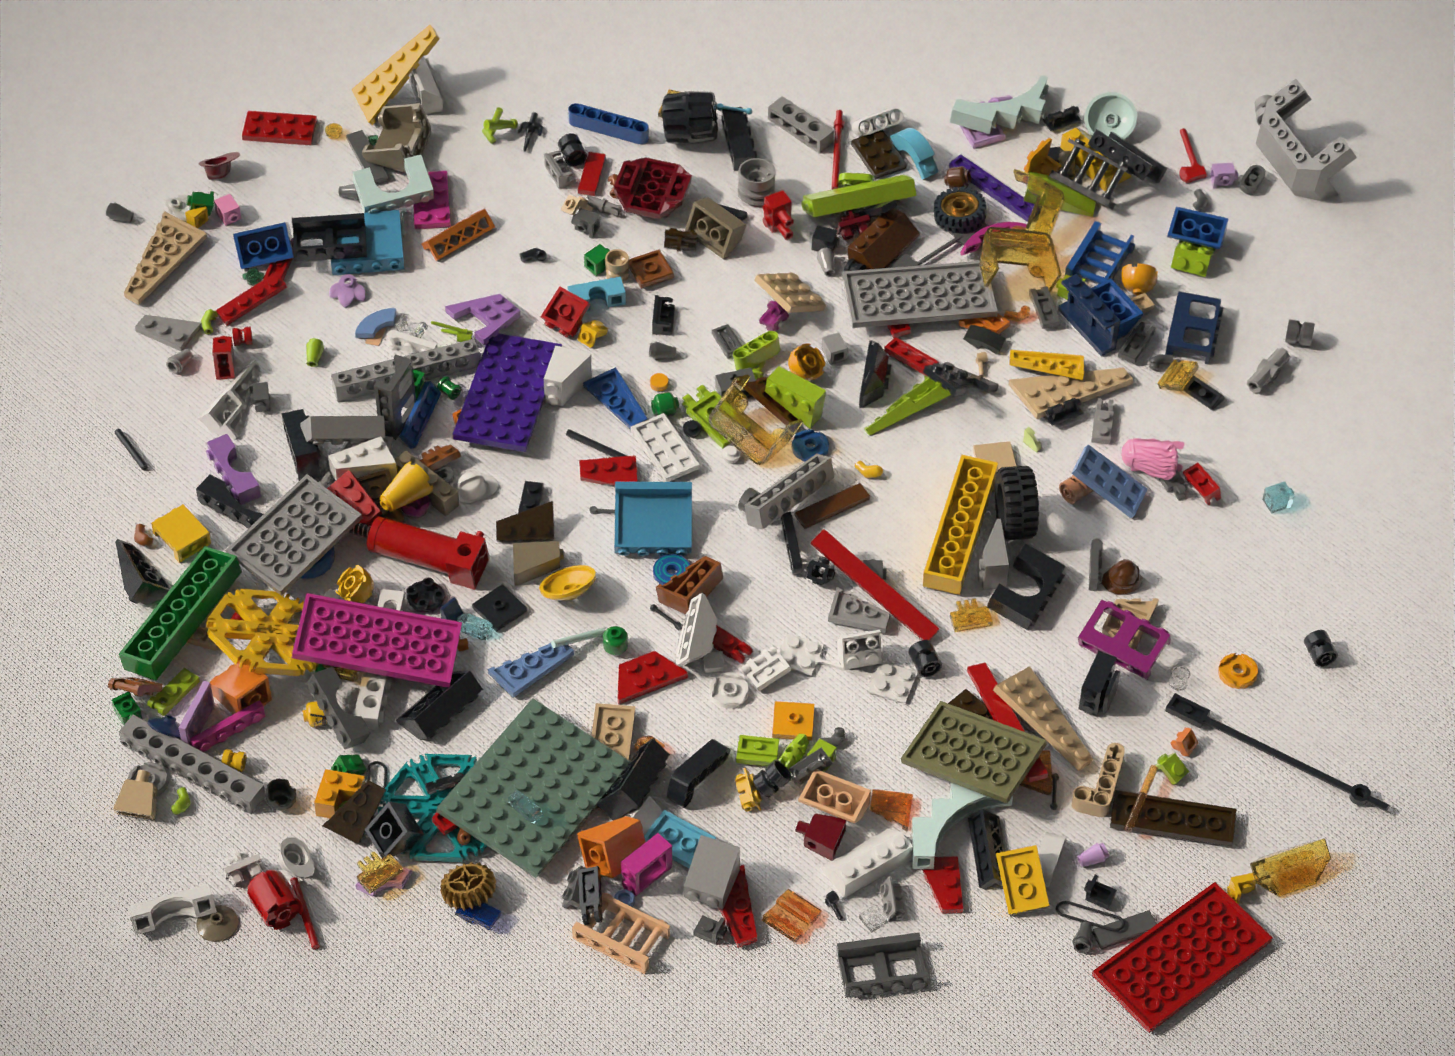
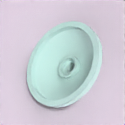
[1084,92,1137,139]

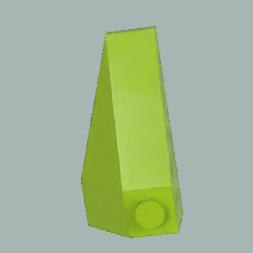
[1024,171,1096,217]

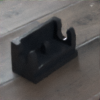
[652,295,675,336]

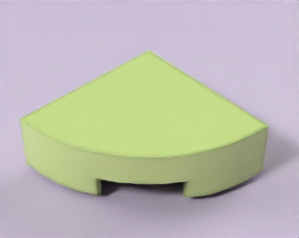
[1023,427,1041,452]

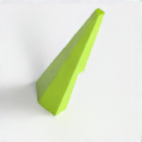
[864,376,951,436]

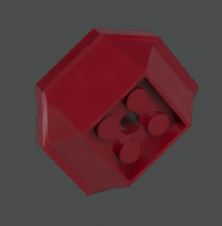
[614,157,692,219]

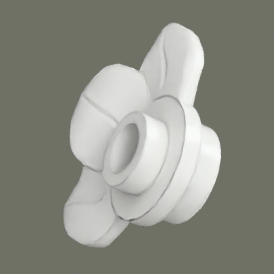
[165,194,189,222]

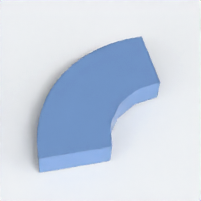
[355,308,397,338]

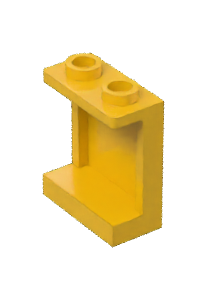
[151,504,211,563]

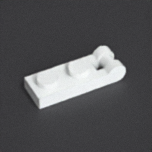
[388,330,438,354]

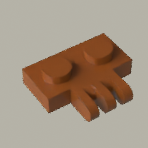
[419,444,461,471]

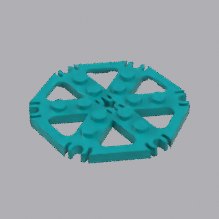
[378,754,487,862]

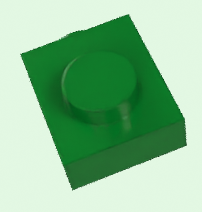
[331,754,367,775]

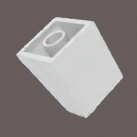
[544,346,592,406]

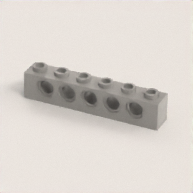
[744,454,834,529]

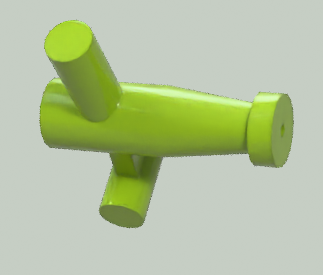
[482,107,518,144]

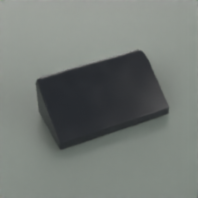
[1183,376,1225,410]

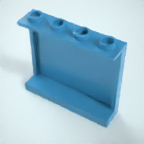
[331,210,405,276]
[614,482,692,556]

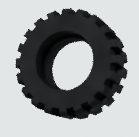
[995,466,1039,540]

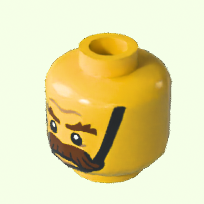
[302,701,328,728]

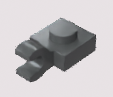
[1159,469,1186,500]

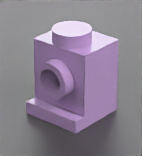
[1210,163,1238,189]

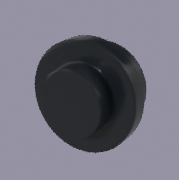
[683,420,702,438]

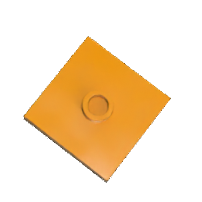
[772,701,814,741]

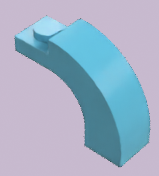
[890,128,939,180]

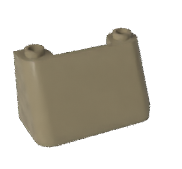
[362,103,431,173]

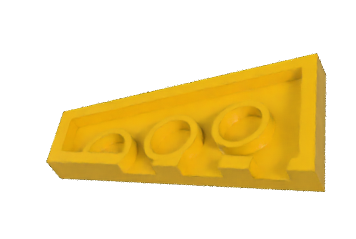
[1009,350,1084,380]

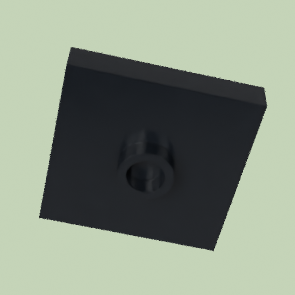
[472,584,527,632]

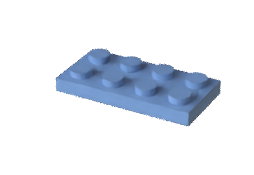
[1071,444,1147,518]

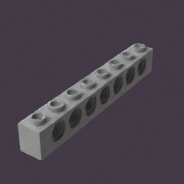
[331,339,480,402]
[118,715,266,814]

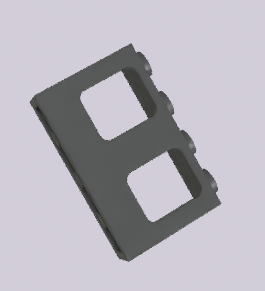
[374,354,416,440]
[836,932,929,998]

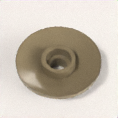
[196,905,238,942]

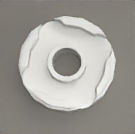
[710,672,749,708]

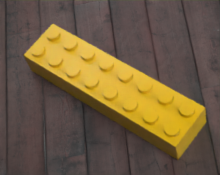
[923,454,998,595]

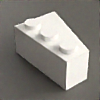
[328,436,397,480]

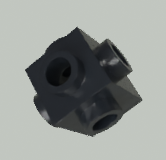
[806,556,836,585]

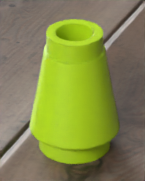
[306,338,324,367]

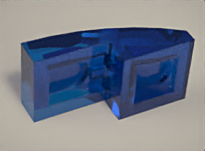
[455,902,501,931]

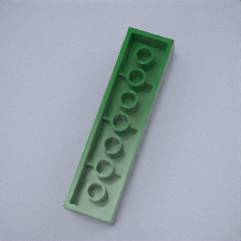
[118,546,242,681]

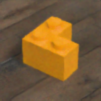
[314,769,365,818]

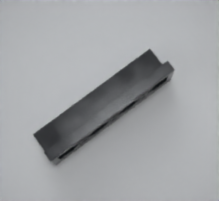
[968,809,1005,890]

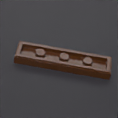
[795,483,870,529]

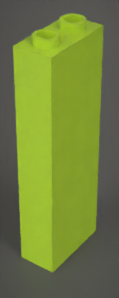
[801,175,917,217]

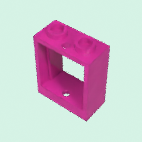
[621,833,672,896]

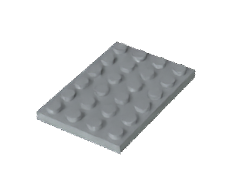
[225,474,363,596]

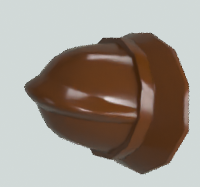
[1101,559,1143,595]

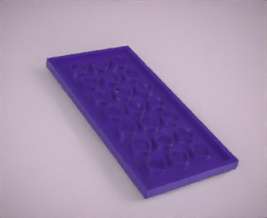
[452,333,562,452]

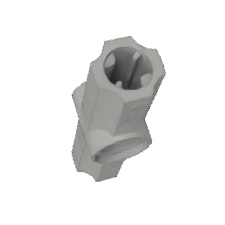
[1246,348,1290,393]

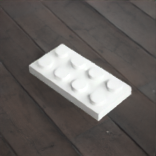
[631,413,699,482]

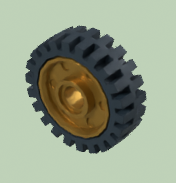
[934,187,987,234]

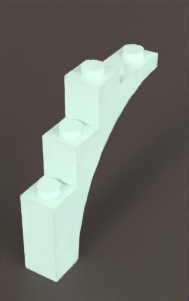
[950,75,1049,134]
[911,782,1013,869]

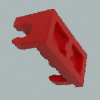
[1182,462,1221,505]

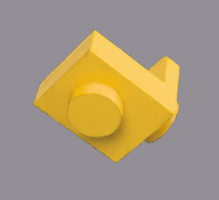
[577,320,609,348]

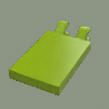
[682,385,751,449]

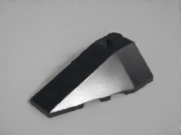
[115,539,172,605]

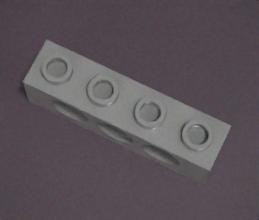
[768,96,834,154]

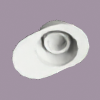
[454,472,498,503]
[279,837,315,878]

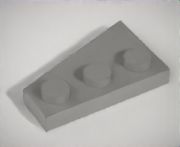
[135,315,202,351]
[828,587,890,633]

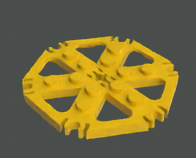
[206,589,320,676]

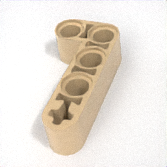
[1072,743,1125,817]

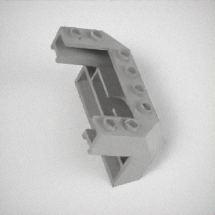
[1256,79,1357,201]

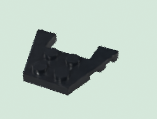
[923,362,999,396]

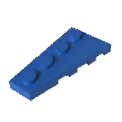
[583,367,648,430]

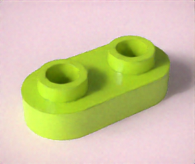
[839,173,874,187]

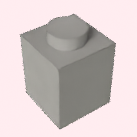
[822,333,848,365]

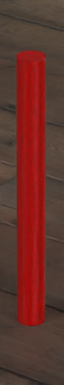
[290,877,320,950]

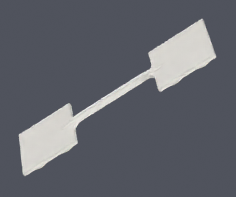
[778,634,918,704]

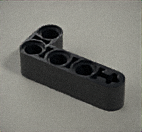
[666,739,730,808]

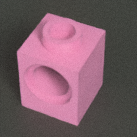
[214,194,241,226]

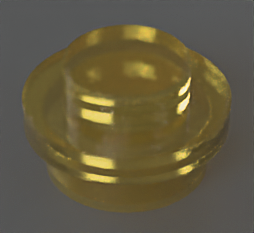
[325,123,343,139]

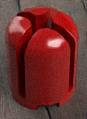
[247,869,303,930]

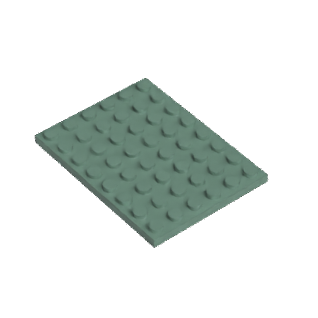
[436,698,629,878]

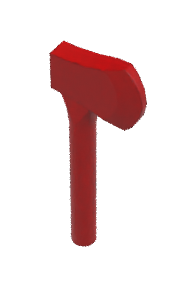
[1179,128,1207,183]

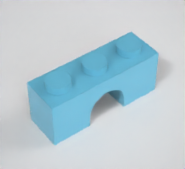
[567,277,626,312]

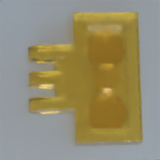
[950,598,993,632]
[357,851,403,894]

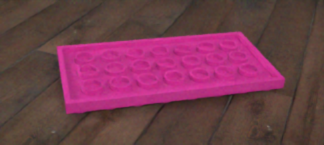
[292,593,462,687]

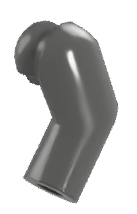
[1148,354,1173,370]

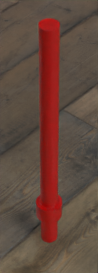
[831,110,844,190]

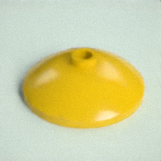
[539,565,596,601]

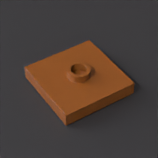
[629,249,674,289]

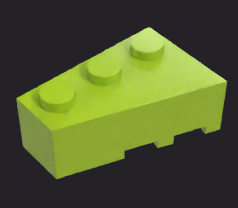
[765,366,826,429]

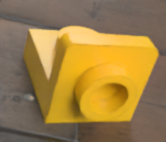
[1227,872,1257,904]

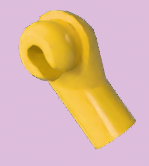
[855,460,883,478]

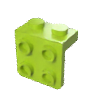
[1171,240,1215,277]

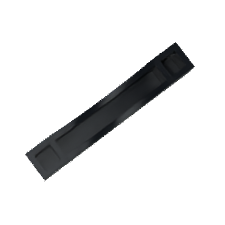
[196,474,264,529]

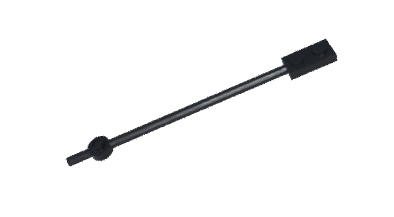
[1165,693,1389,812]

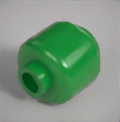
[651,392,679,417]
[603,626,628,655]

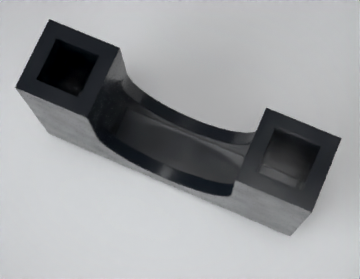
[987,543,1066,630]

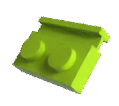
[736,735,779,766]

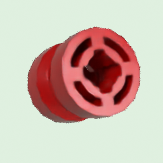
[232,326,253,346]

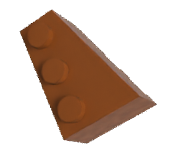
[656,556,723,614]

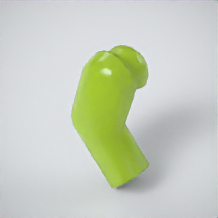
[201,309,218,335]
[171,787,191,815]

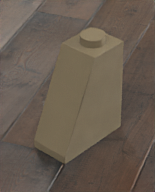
[513,541,564,586]

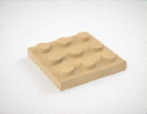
[754,272,827,313]

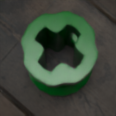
[437,376,462,400]

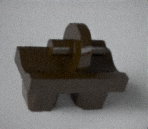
[664,228,697,252]

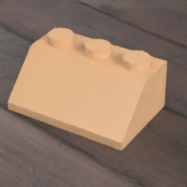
[798,769,871,823]

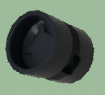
[558,133,587,167]
[1304,630,1338,667]
[908,640,942,677]
[753,760,792,798]

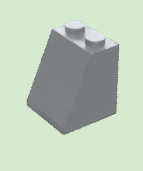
[684,835,740,909]

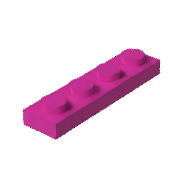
[190,700,265,752]

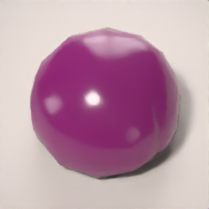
[401,495,431,518]

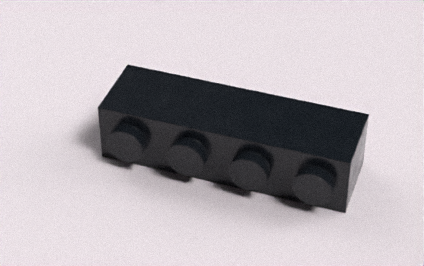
[721,107,757,171]

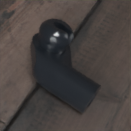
[519,248,547,262]

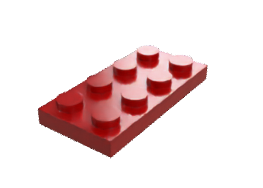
[242,111,317,145]

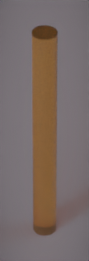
[1124,765,1158,833]

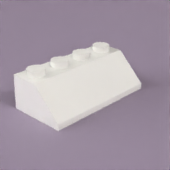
[401,44,445,115]
[821,829,913,898]

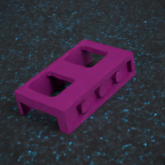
[1078,599,1171,680]

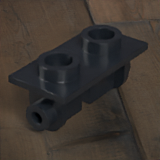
[1043,106,1081,131]
[1043,398,1084,426]

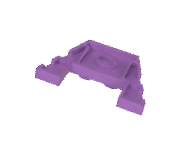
[445,294,521,345]

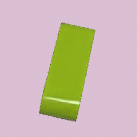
[733,331,781,371]

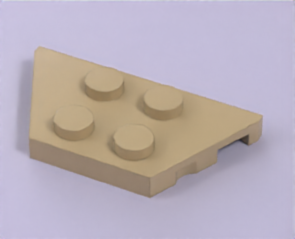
[1102,598,1159,650]

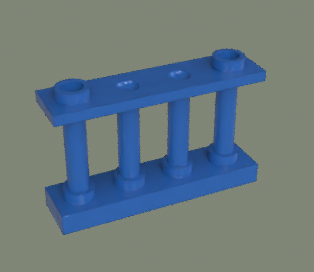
[1065,221,1135,284]

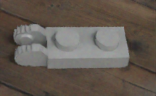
[1091,398,1114,444]

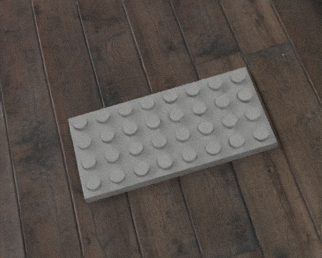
[842,260,998,328]

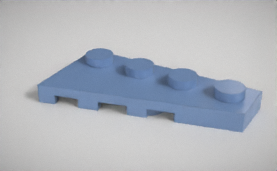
[488,643,574,698]

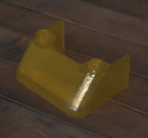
[989,169,1065,257]
[979,227,1062,292]
[709,374,803,465]

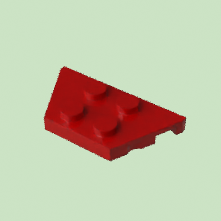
[617,651,688,705]

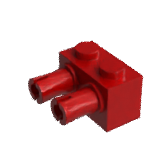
[762,190,794,240]

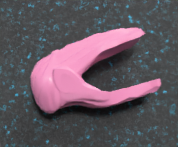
[1121,438,1184,480]

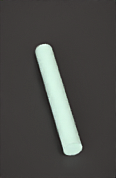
[551,628,605,648]

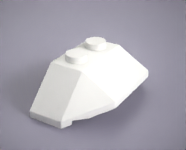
[675,593,717,667]

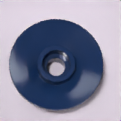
[147,715,180,737]

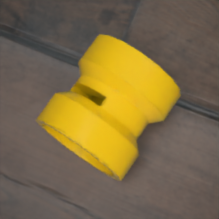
[221,749,247,772]

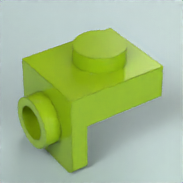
[1153,753,1189,785]

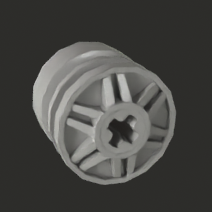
[738,158,776,206]

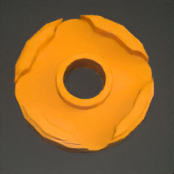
[1218,653,1258,689]

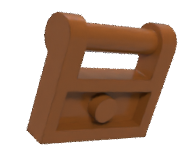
[108,677,163,697]

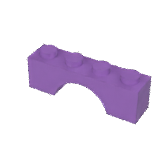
[206,434,261,505]

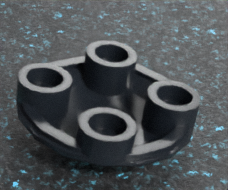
[406,577,445,611]

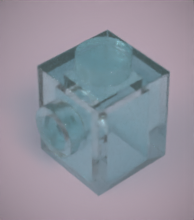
[1262,481,1294,514]

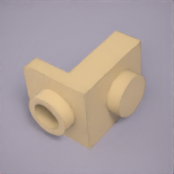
[561,195,593,215]

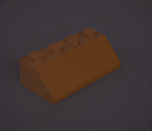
[847,208,920,270]

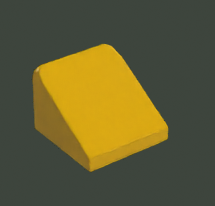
[185,207,209,228]

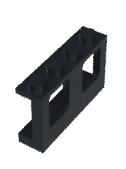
[292,213,367,262]

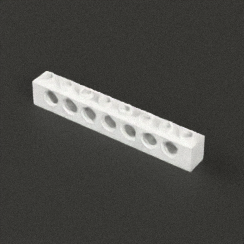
[354,589,408,731]

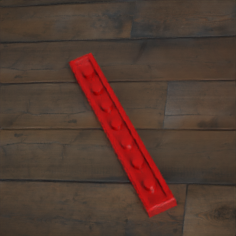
[811,529,940,641]
[967,662,1048,783]

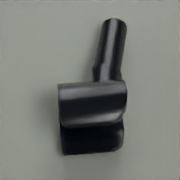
[825,890,843,920]

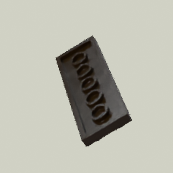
[1110,790,1237,847]

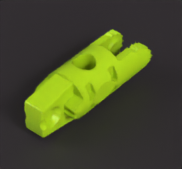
[779,733,809,774]

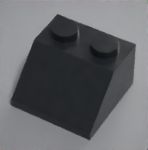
[364,802,424,860]

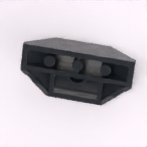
[859,340,892,408]

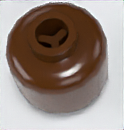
[944,166,972,190]

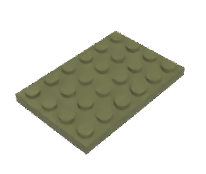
[901,701,1047,804]

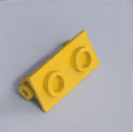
[735,768,762,812]

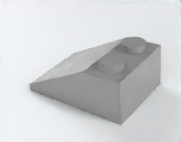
[978,519,1009,590]

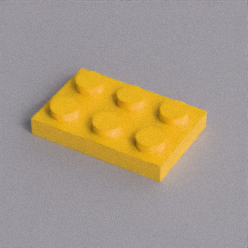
[996,845,1050,915]

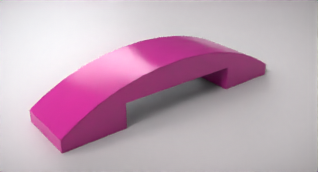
[960,222,1028,256]

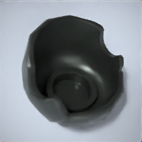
[265,778,296,811]

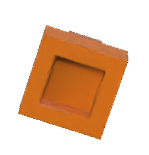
[1170,727,1198,757]

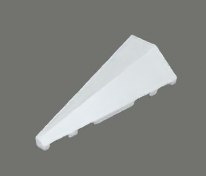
[199,360,259,439]

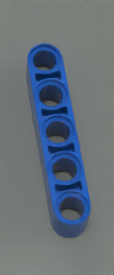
[568,103,649,145]

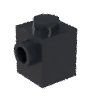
[811,225,840,252]

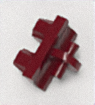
[836,210,870,241]

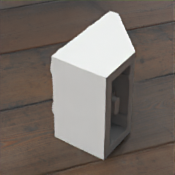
[837,630,882,670]

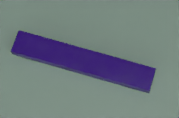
[949,154,1040,222]

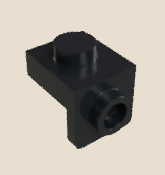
[1084,874,1117,910]

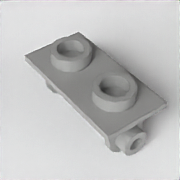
[880,876,905,922]

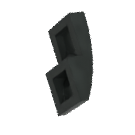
[963,325,1006,355]

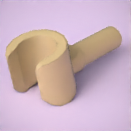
[976,352,988,377]

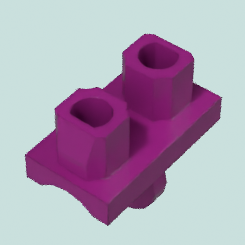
[759,301,789,332]

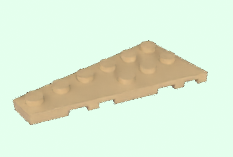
[124,211,207,305]
[1009,367,1133,419]
[993,666,1093,771]

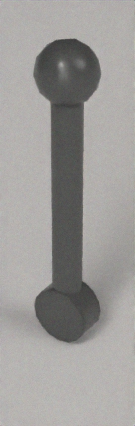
[589,506,615,514]

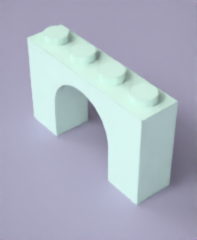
[353,155,434,214]

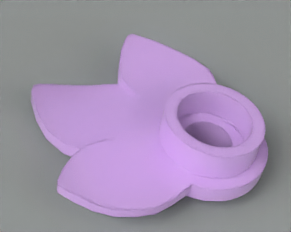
[329,274,365,308]

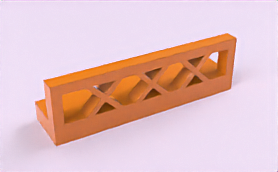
[421,208,495,261]

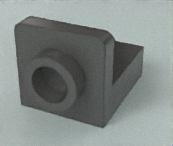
[693,915,727,945]

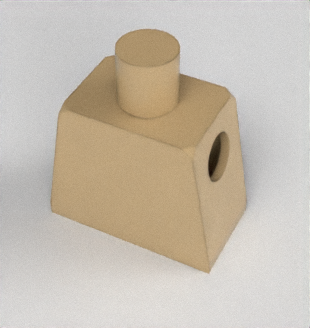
[113,770,157,820]

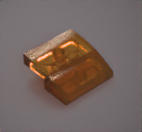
[762,889,822,943]

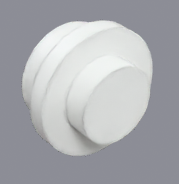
[722,446,741,464]

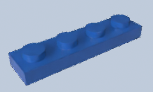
[399,381,441,449]

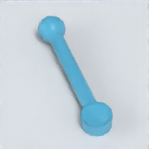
[717,103,753,115]

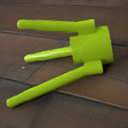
[431,321,473,342]

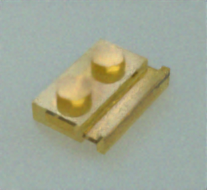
[1157,360,1199,391]

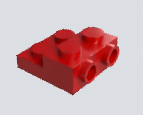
[540,286,591,338]

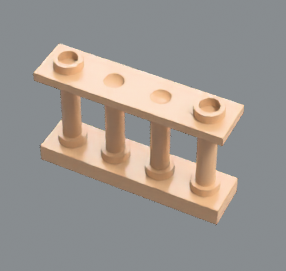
[572,893,670,974]

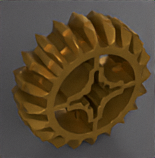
[440,862,496,911]

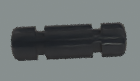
[425,772,464,794]

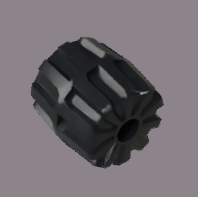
[662,91,718,144]

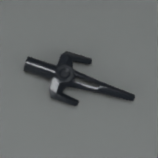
[518,112,543,152]

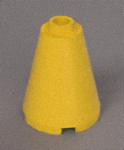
[380,462,433,511]

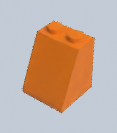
[210,661,272,715]
[577,816,645,878]

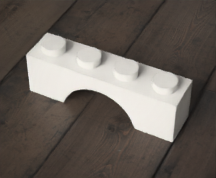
[127,884,217,935]

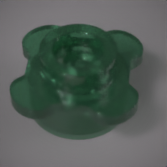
[242,267,264,286]

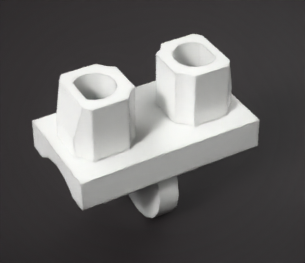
[223,849,262,886]

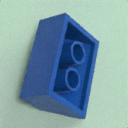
[1167,206,1229,249]
[233,222,294,269]
[1090,278,1144,339]

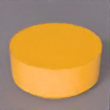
[650,373,668,391]

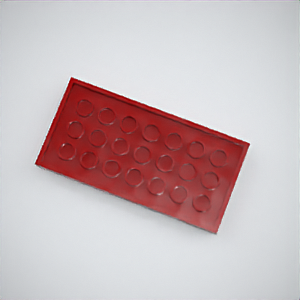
[1092,882,1273,1033]

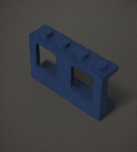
[1058,274,1120,357]
[1165,291,1224,365]

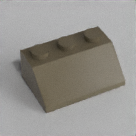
[685,197,747,259]

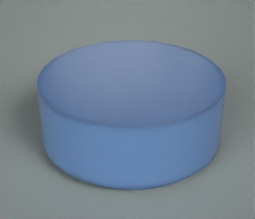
[614,889,635,907]

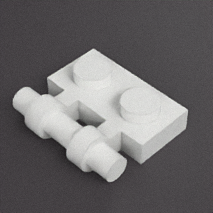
[740,647,791,692]

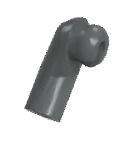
[1193,189,1208,211]
[820,727,846,747]

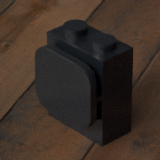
[1078,651,1120,716]

